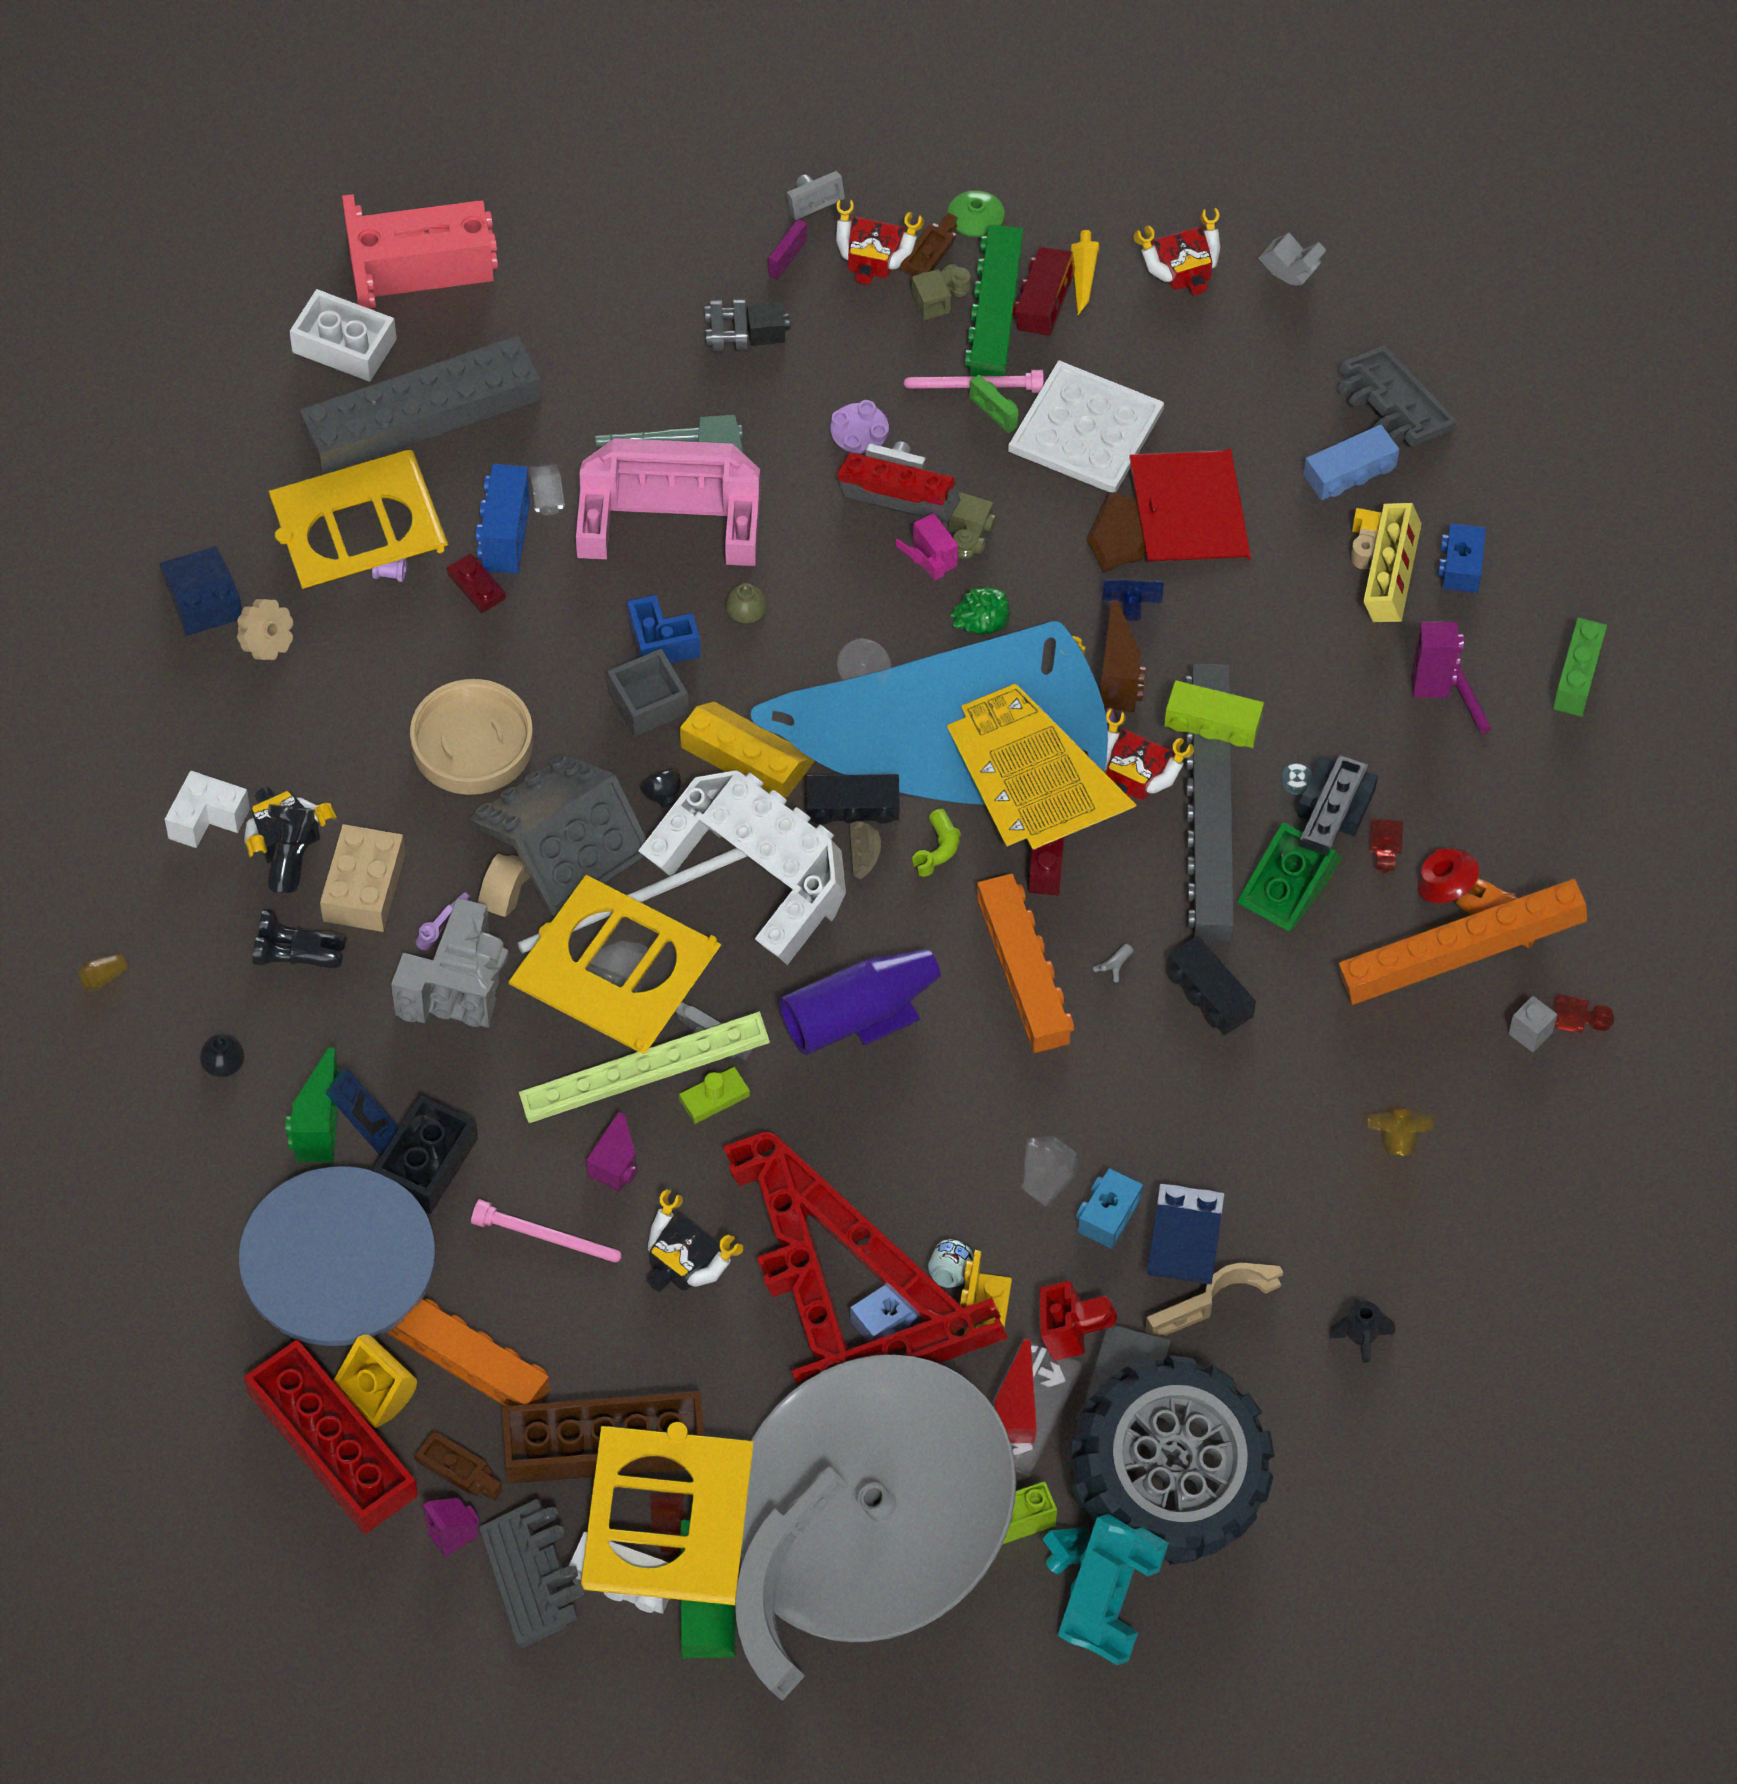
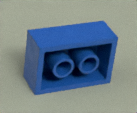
[476,464,531,574]

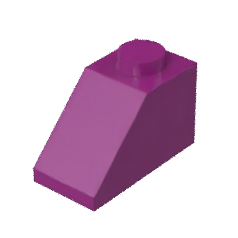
[586,1111,638,1192]
[423,1498,480,1557]

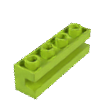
[1002,1481,1057,1545]

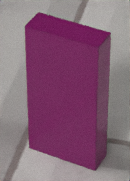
[768,219,807,280]

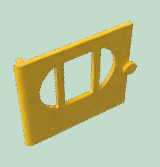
[269,450,448,589]
[509,875,722,1054]
[580,1422,754,1605]

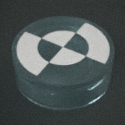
[1281,763,1312,794]

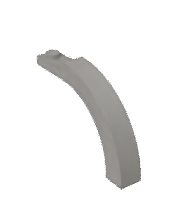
[736,1466,849,1701]

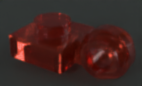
[1370,819,1403,873]
[1554,994,1615,1033]
[650,1494,685,1556]

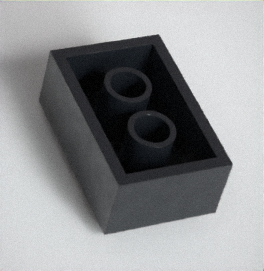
[372,1095,478,1214]

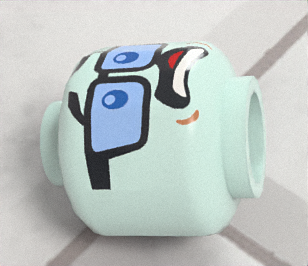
[928,1239,974,1288]

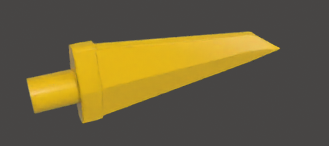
[1071,230,1099,315]

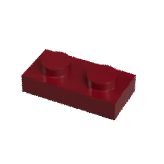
[447,553,506,614]

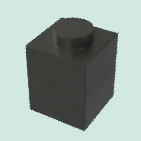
[747,302,790,346]

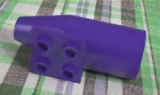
[779,949,941,1056]

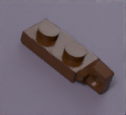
[900,213,958,276]
[414,1431,503,1501]

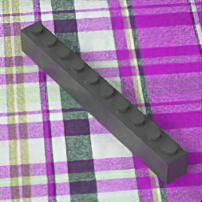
[1186,664,1233,941]

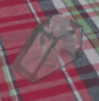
[528,464,565,515]
[580,940,653,993]

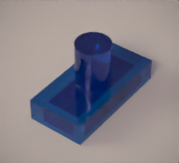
[1102,580,1164,621]

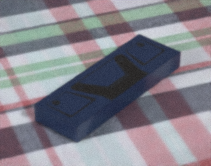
[325,1069,399,1156]

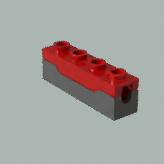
[837,452,961,522]

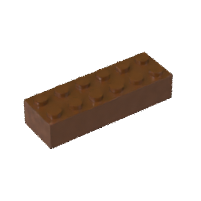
[502,1391,704,1484]

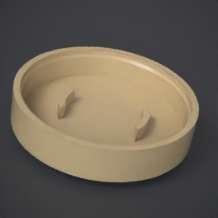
[410,679,533,795]

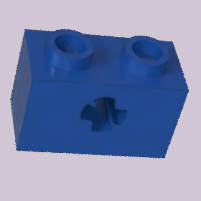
[1438,523,1486,593]

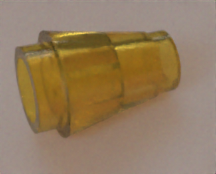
[78,953,127,991]

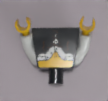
[244,787,337,864]
[647,1190,743,1292]

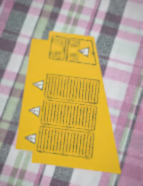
[947,684,1137,849]

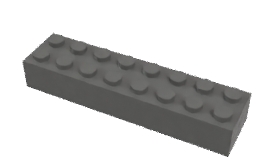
[299,335,542,474]

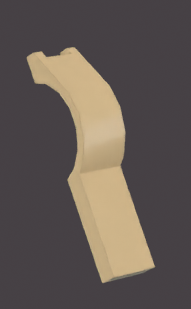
[1145,1263,1283,1338]

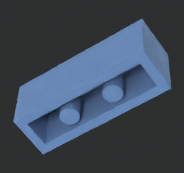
[1303,425,1400,501]

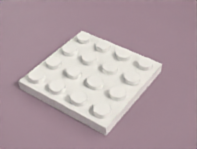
[1008,360,1164,493]

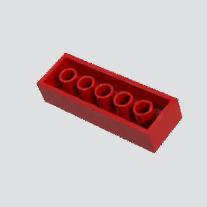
[244,1339,418,1535]

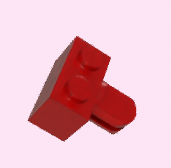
[1040,1280,1117,1361]

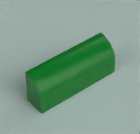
[681,1520,736,1658]

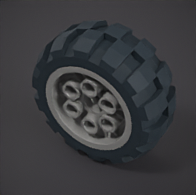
[1067,1355,1275,1565]

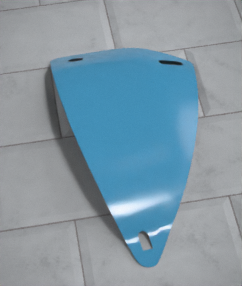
[750,621,1108,805]

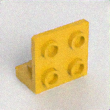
[960,1250,1012,1341]

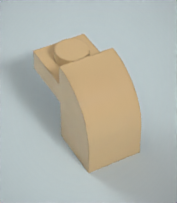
[478,853,530,917]

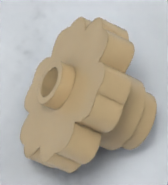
[237,599,293,660]

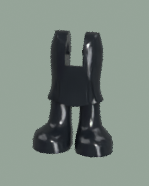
[268,804,315,893]
[252,909,347,968]

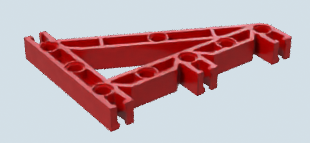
[723,1132,1008,1386]

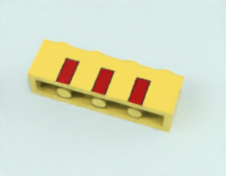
[1363,503,1422,622]

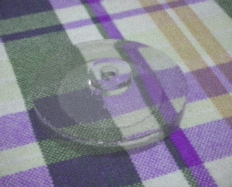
[836,639,891,682]

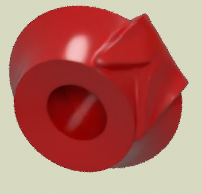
[1418,848,1479,903]

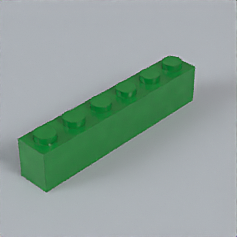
[965,224,1023,376]

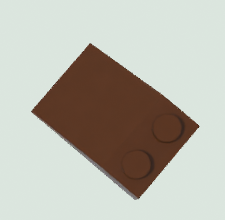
[1100,600,1146,713]

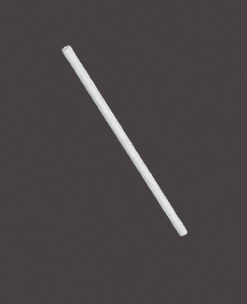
[518,848,747,954]

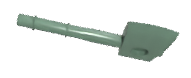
[595,415,743,453]

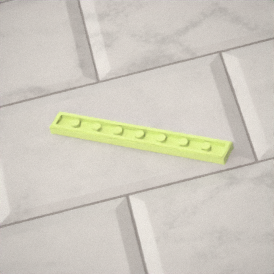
[519,1011,770,1123]

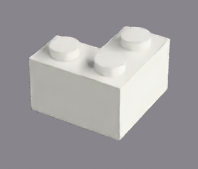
[165,771,250,848]

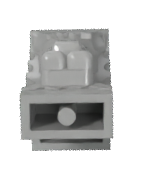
[391,898,509,1028]

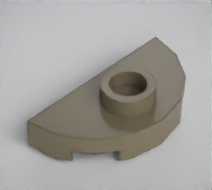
[850,821,881,879]

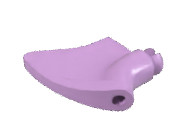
[416,892,470,950]

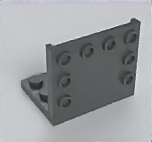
[467,754,647,917]

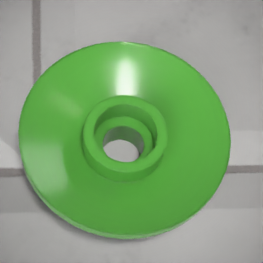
[948,190,1005,237]

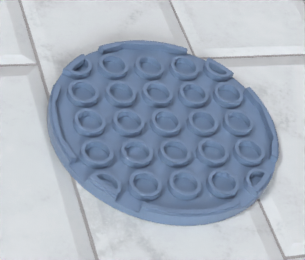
[239,1166,435,1346]

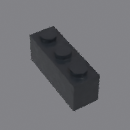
[807,774,900,824]
[1166,935,1256,1036]

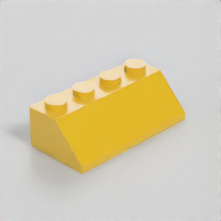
[680,701,815,799]

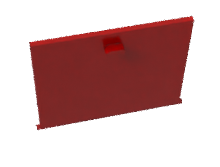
[1129,448,1251,562]

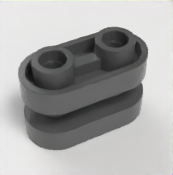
[705,298,748,352]

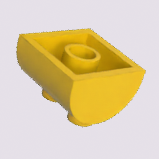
[333,1334,417,1428]

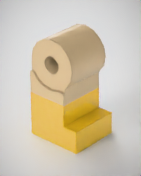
[1351,508,1382,569]

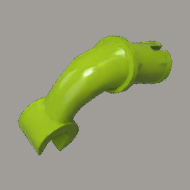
[912,809,961,877]

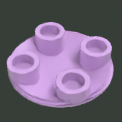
[830,400,889,454]

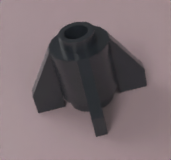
[1329,1298,1396,1363]

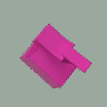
[895,513,958,581]

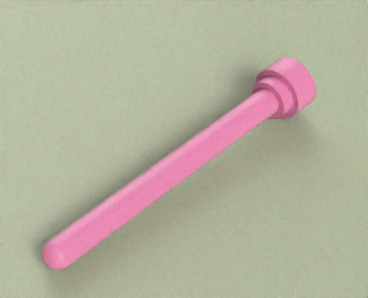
[904,370,1043,393]
[471,1199,622,1262]

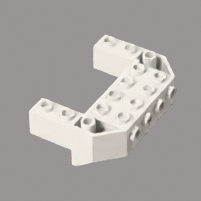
[638,770,846,965]

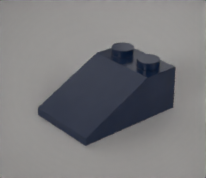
[159,546,242,636]
[1147,1184,1224,1285]

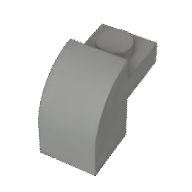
[1258,232,1326,286]

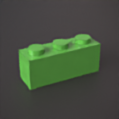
[1553,617,1607,717]

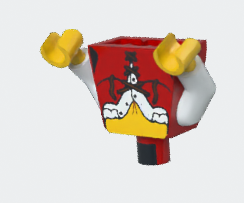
[836,199,924,285]
[1133,208,1220,295]
[1104,708,1194,800]

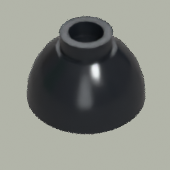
[640,768,681,808]
[200,1035,245,1077]

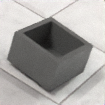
[607,648,689,737]

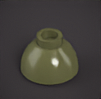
[725,583,767,623]

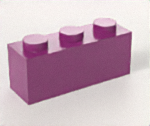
[1411,622,1464,698]

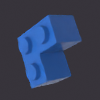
[627,595,701,664]

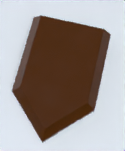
[1087,492,1153,573]

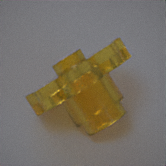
[1368,1108,1434,1155]

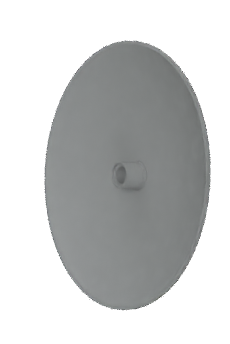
[740,1355,1016,1643]

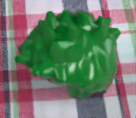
[950,586,1010,635]

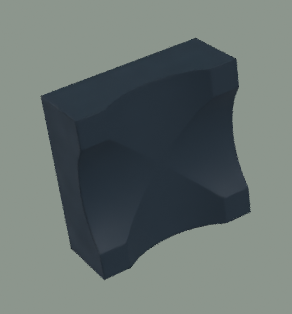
[1297,756,1378,837]

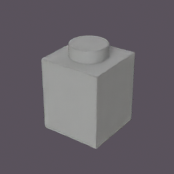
[1509,996,1557,1053]

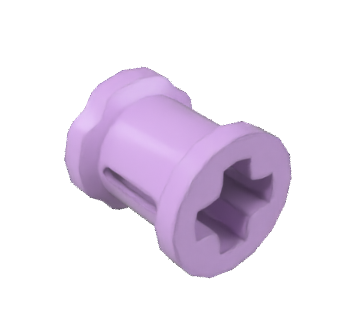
[372,558,407,583]

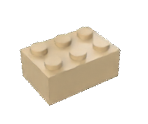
[320,824,406,932]

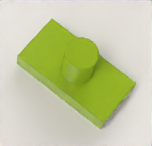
[679,1067,750,1124]

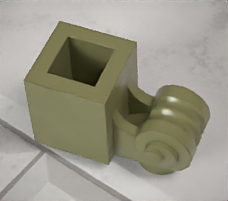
[911,264,971,320]
[949,492,996,559]

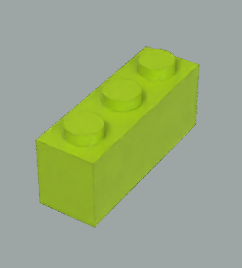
[1164,680,1264,748]

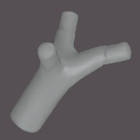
[1093,944,1133,982]

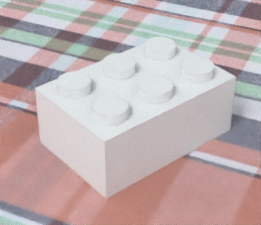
[290,289,397,382]

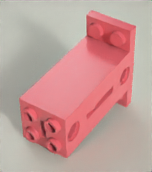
[342,194,498,309]

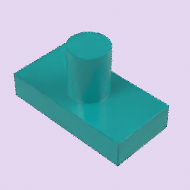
[1042,1527,1091,1574]

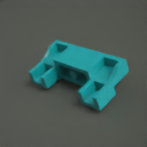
[1057,1514,1169,1665]

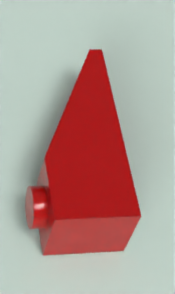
[994,1339,1037,1444]

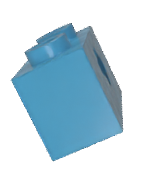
[1076,1168,1143,1249]

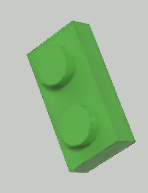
[969,375,1018,433]

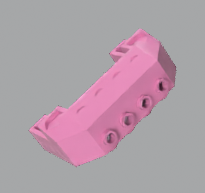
[576,438,761,566]

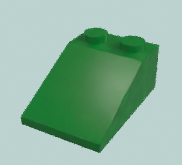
[1237,822,1343,932]
[285,1047,339,1162]

